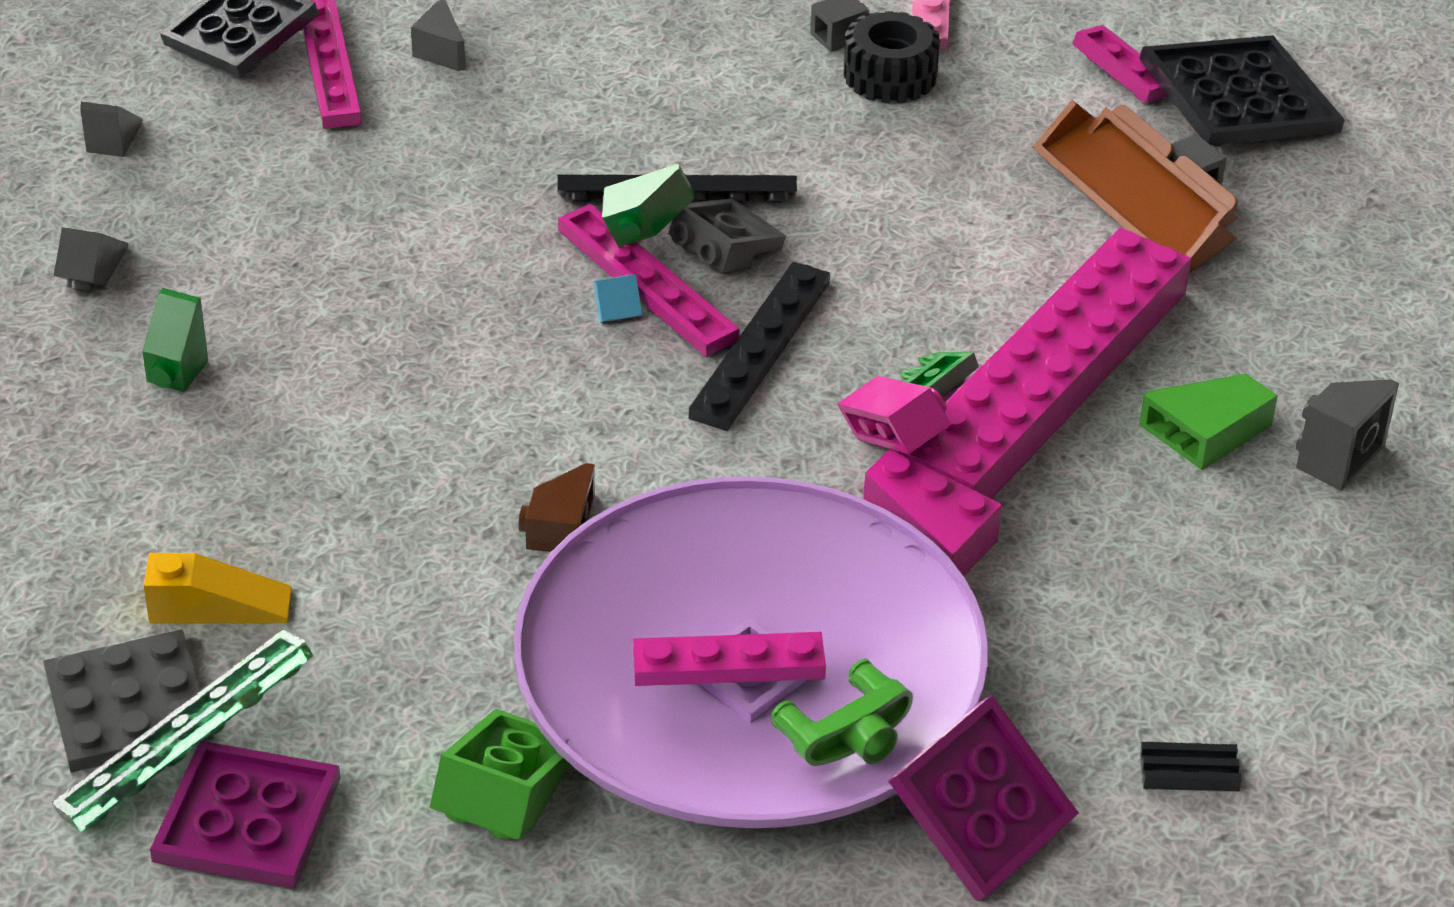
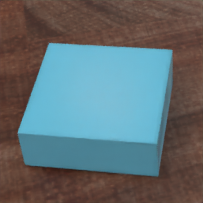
[593,274,642,322]

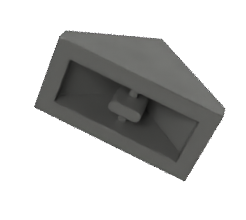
[411,0,466,71]
[80,101,143,157]

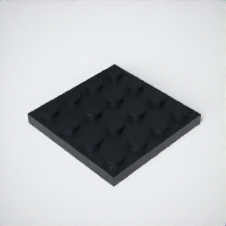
[1139,35,1345,146]

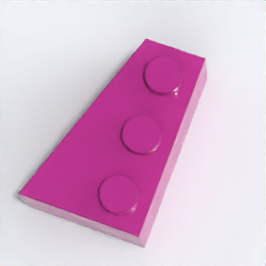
[863,449,1002,576]

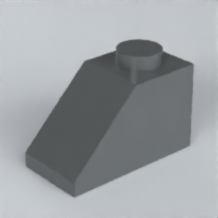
[53,227,128,292]

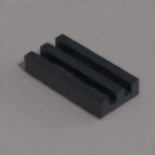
[1140,742,1242,792]

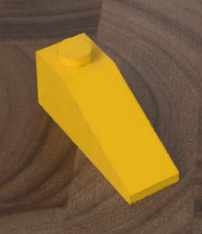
[143,553,292,623]

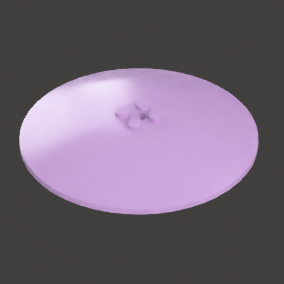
[514,476,988,828]

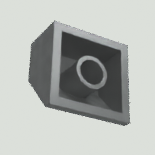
[1296,379,1399,491]

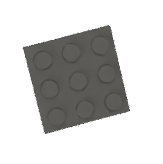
[43,629,214,773]

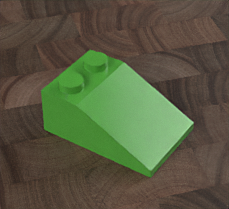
[429,709,570,840]

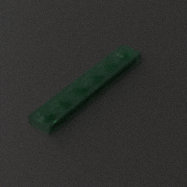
[52,629,314,832]

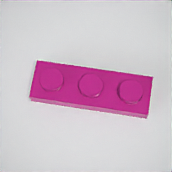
[1072,25,1168,103]

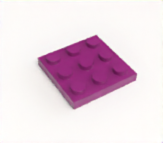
[887,695,1079,901]
[150,740,340,889]

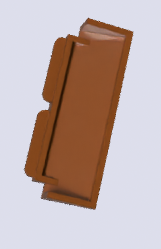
[1032,100,1238,273]

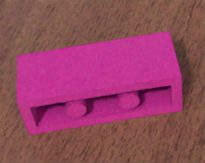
[837,376,951,454]

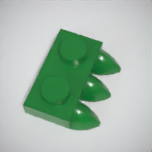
[900,352,979,396]

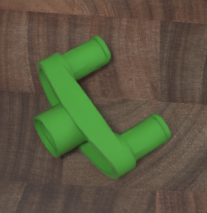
[771,659,913,766]

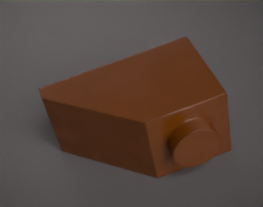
[518,463,595,552]

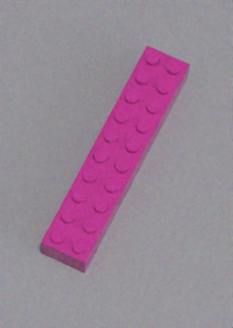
[899,227,1191,499]

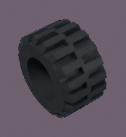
[843,11,940,103]

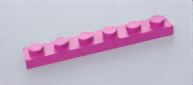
[302,0,362,129]
[558,203,739,357]

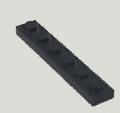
[558,174,797,202]
[688,261,830,431]

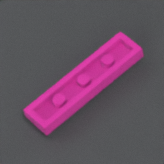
[633,632,826,686]

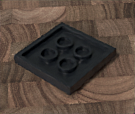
[160,0,319,78]

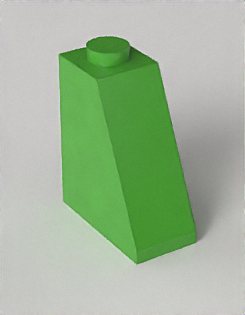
[1139,374,1278,470]

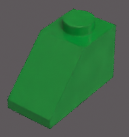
[602,163,695,247]
[142,288,208,392]

